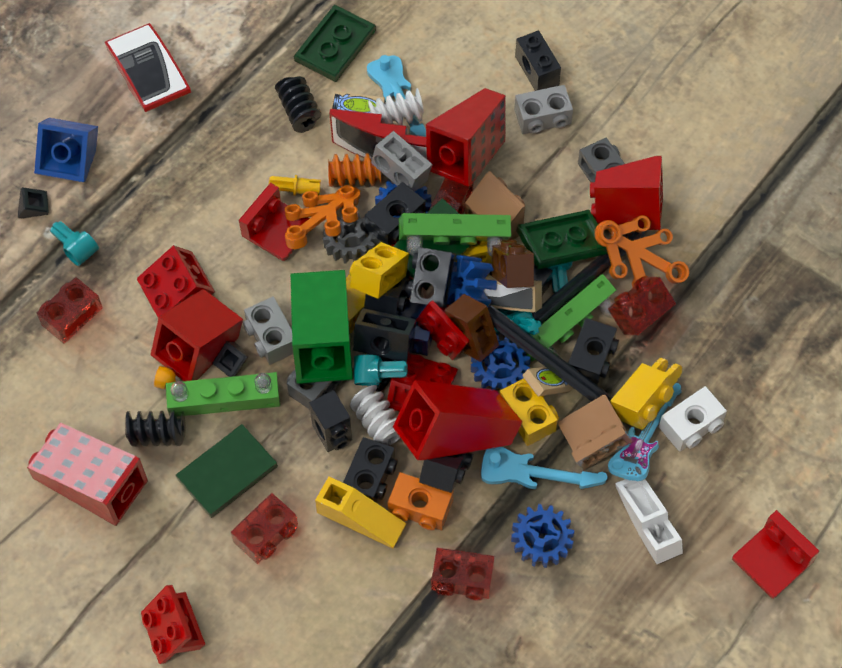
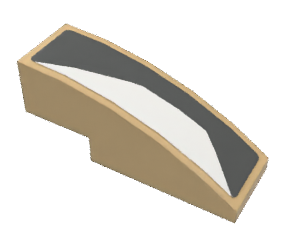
[484,275,542,312]

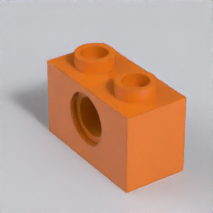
[388,472,454,531]

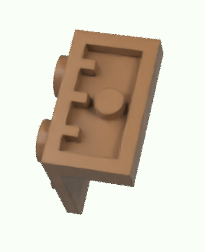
[558,395,633,470]

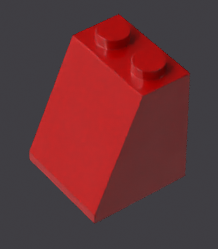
[590,156,663,230]
[150,289,243,381]

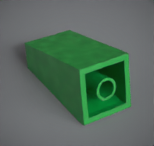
[290,270,353,383]

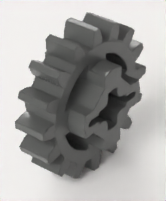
[322,213,380,264]

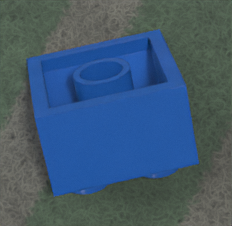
[34,118,98,182]

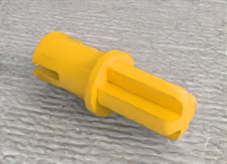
[268,175,321,196]

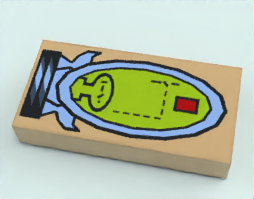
[331,91,385,113]
[523,367,573,396]

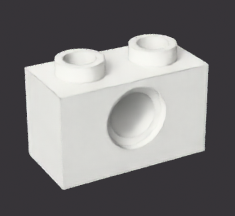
[659,386,727,452]

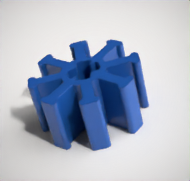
[447,255,497,307]

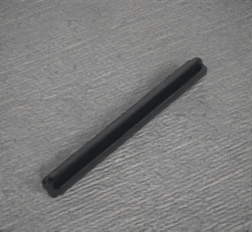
[532,231,646,325]
[488,305,613,403]

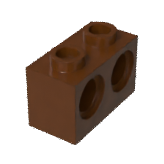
[492,240,534,288]
[445,294,499,362]

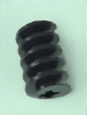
[275,76,321,133]
[125,410,186,447]

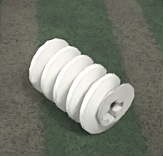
[368,88,424,125]
[350,385,400,446]

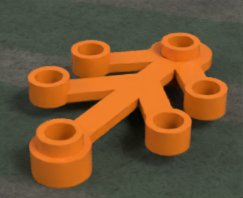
[285,185,361,249]
[594,215,689,292]

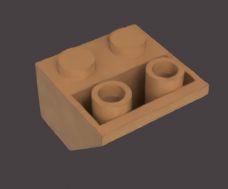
[465,171,525,245]

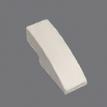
[615,479,683,564]

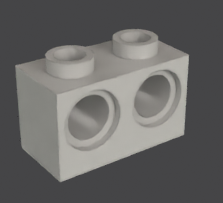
[514,85,573,134]
[371,131,432,192]
[243,296,293,365]

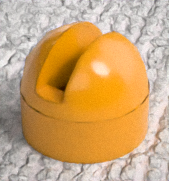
[154,366,176,389]

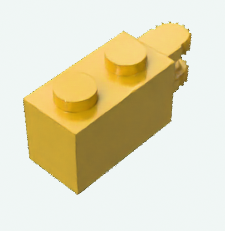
[610,358,683,430]

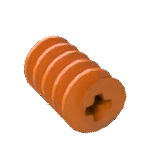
[328,153,381,187]

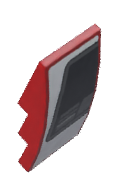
[105,23,191,112]
[329,109,430,175]

